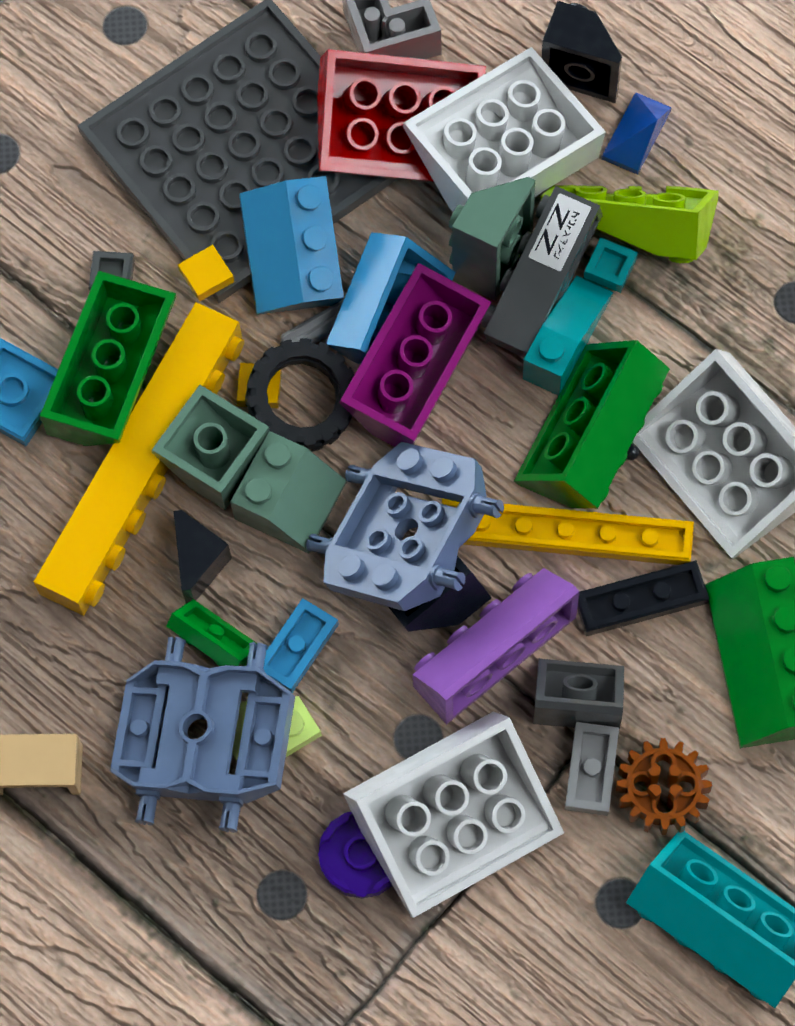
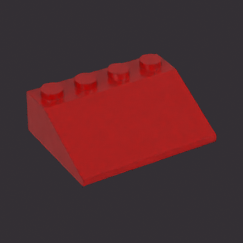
[317,49,486,183]

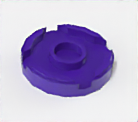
[318,812,393,899]

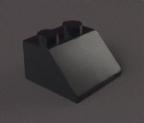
[542,1,622,103]

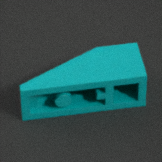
[523,276,613,396]

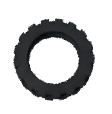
[245,338,354,452]

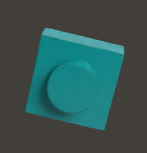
[584,237,638,293]

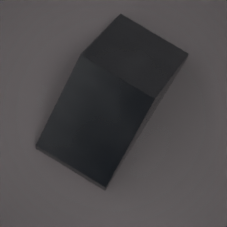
[173,510,232,604]

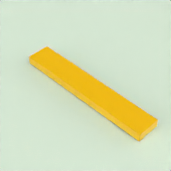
[441,498,694,565]

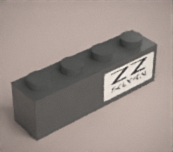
[482,186,603,358]

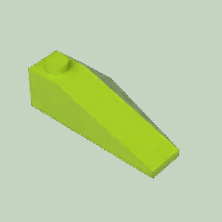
[541,185,719,263]

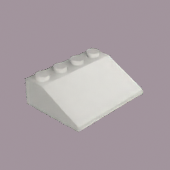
[403,47,606,212]
[633,349,795,559]
[343,712,564,918]

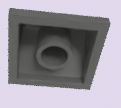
[533,658,624,730]

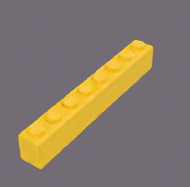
[33,302,244,616]

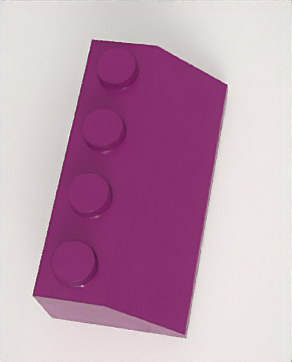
[339,263,491,447]

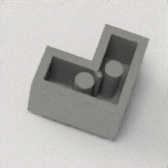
[342,0,442,59]

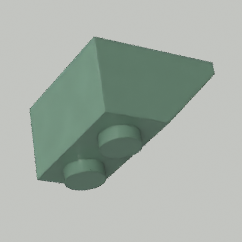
[152,385,270,510]
[230,431,347,554]

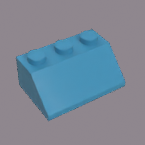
[239,176,344,315]
[326,232,456,365]

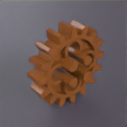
[615,738,712,835]

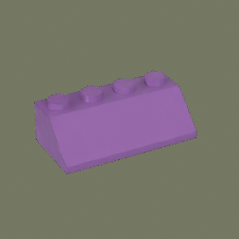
[412,568,579,725]

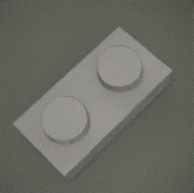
[565,722,619,816]

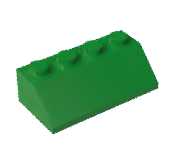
[40,271,176,446]
[514,340,670,509]
[705,557,795,749]

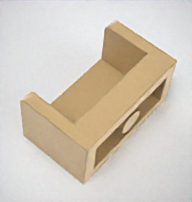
[0,734,83,795]

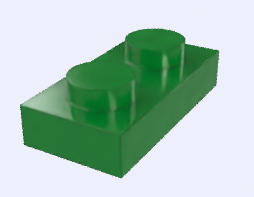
[166,599,257,666]

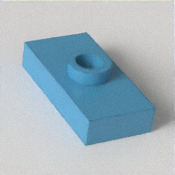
[263,598,339,693]

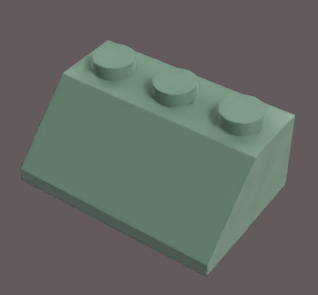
[449,177,536,301]

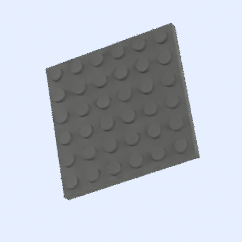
[77,0,397,303]

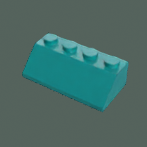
[626,831,795,1008]

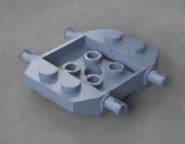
[306,442,504,611]
[110,637,295,833]

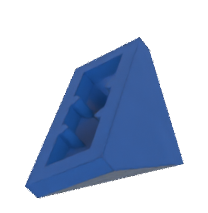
[602,92,671,175]

